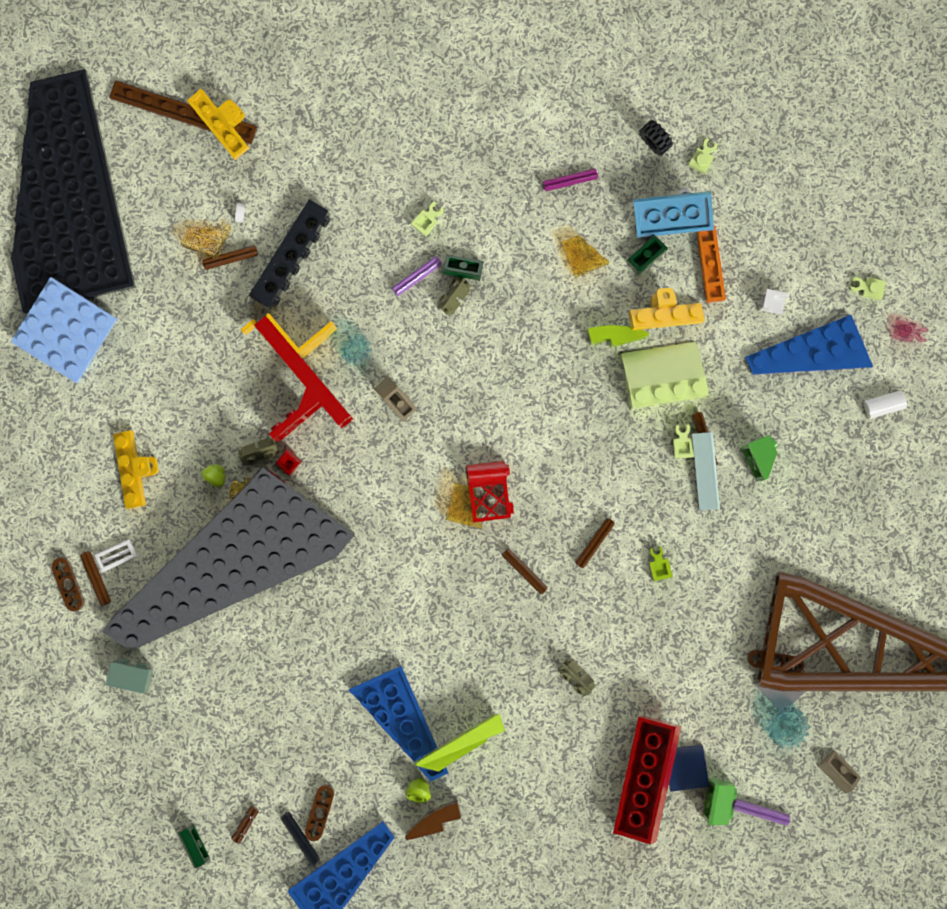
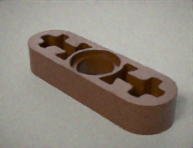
[52,558,85,611]
[747,649,804,672]
[305,784,335,841]

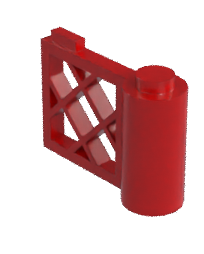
[465,461,514,523]

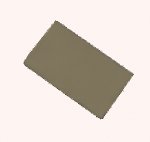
[818,750,861,794]

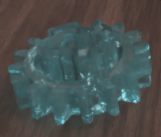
[766,706,810,750]

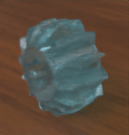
[340,333,372,366]

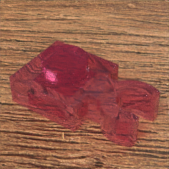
[892,320,929,343]

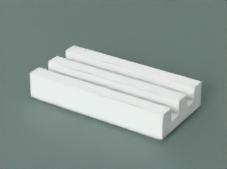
[94,539,138,572]

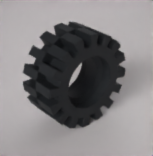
[639,120,673,156]

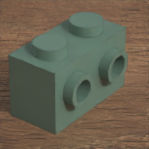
[106,658,153,694]

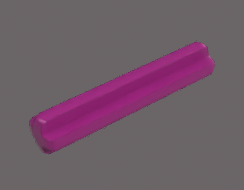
[543,168,598,191]

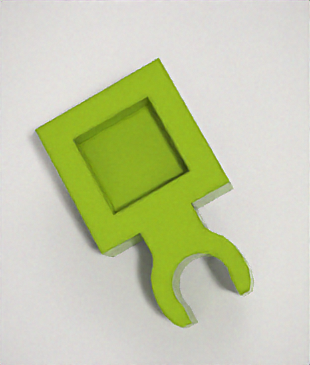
[649,546,673,581]

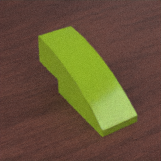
[586,325,649,348]

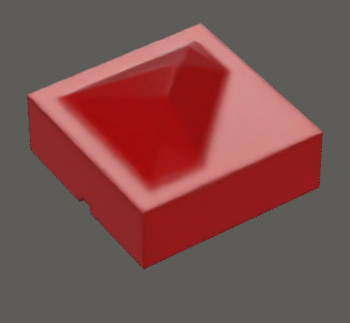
[276,449,302,476]

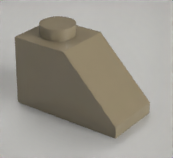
[374,376,417,422]

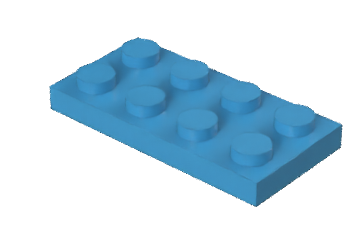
[634,191,714,238]

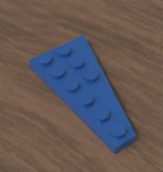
[745,315,873,375]
[348,665,449,781]
[288,820,395,909]

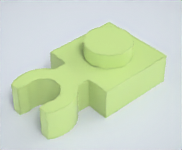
[688,138,718,174]
[411,201,444,237]
[850,277,886,300]
[673,425,694,459]

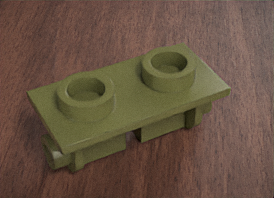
[437,277,472,316]
[238,437,280,466]
[558,658,596,696]

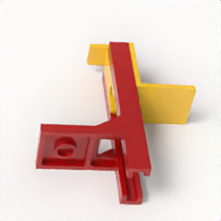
[240,313,354,442]

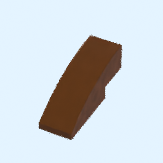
[405,800,461,841]

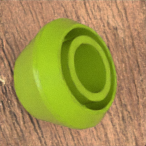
[201,463,226,488]
[405,778,431,803]

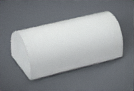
[862,390,907,419]

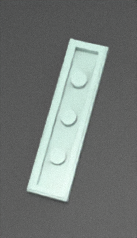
[692,432,720,510]

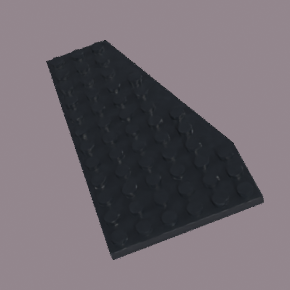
[11,69,136,314]

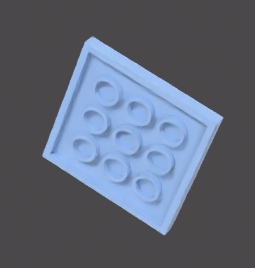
[11,277,118,383]

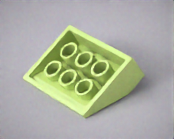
[621,342,709,410]

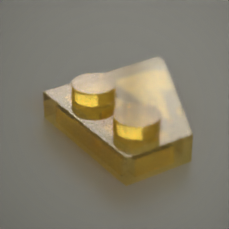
[180,225,231,259]
[561,235,609,278]
[445,483,483,529]

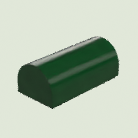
[627,235,668,275]
[443,254,484,281]
[177,824,210,869]

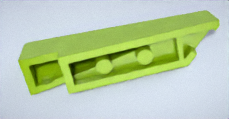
[413,714,505,771]

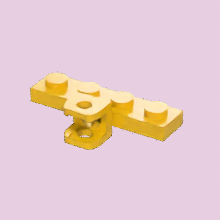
[187,88,250,160]
[628,288,705,330]
[113,430,159,509]

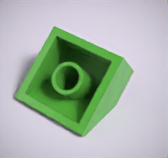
[741,435,778,482]
[702,778,737,825]

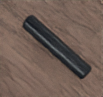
[280,812,320,865]

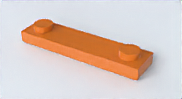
[696,225,726,303]

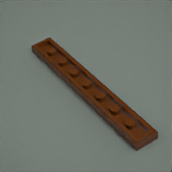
[109,80,258,145]

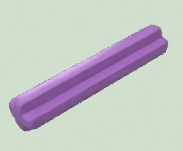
[392,256,442,296]
[733,799,790,826]

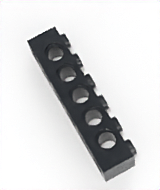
[248,199,331,310]

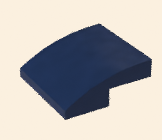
[669,744,709,792]

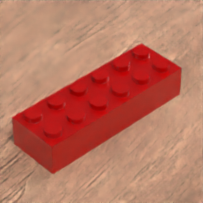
[613,716,682,845]

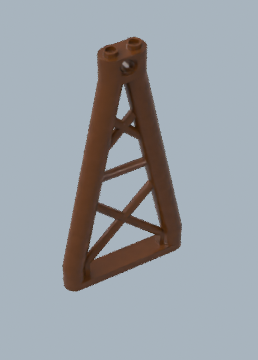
[757,572,947,692]

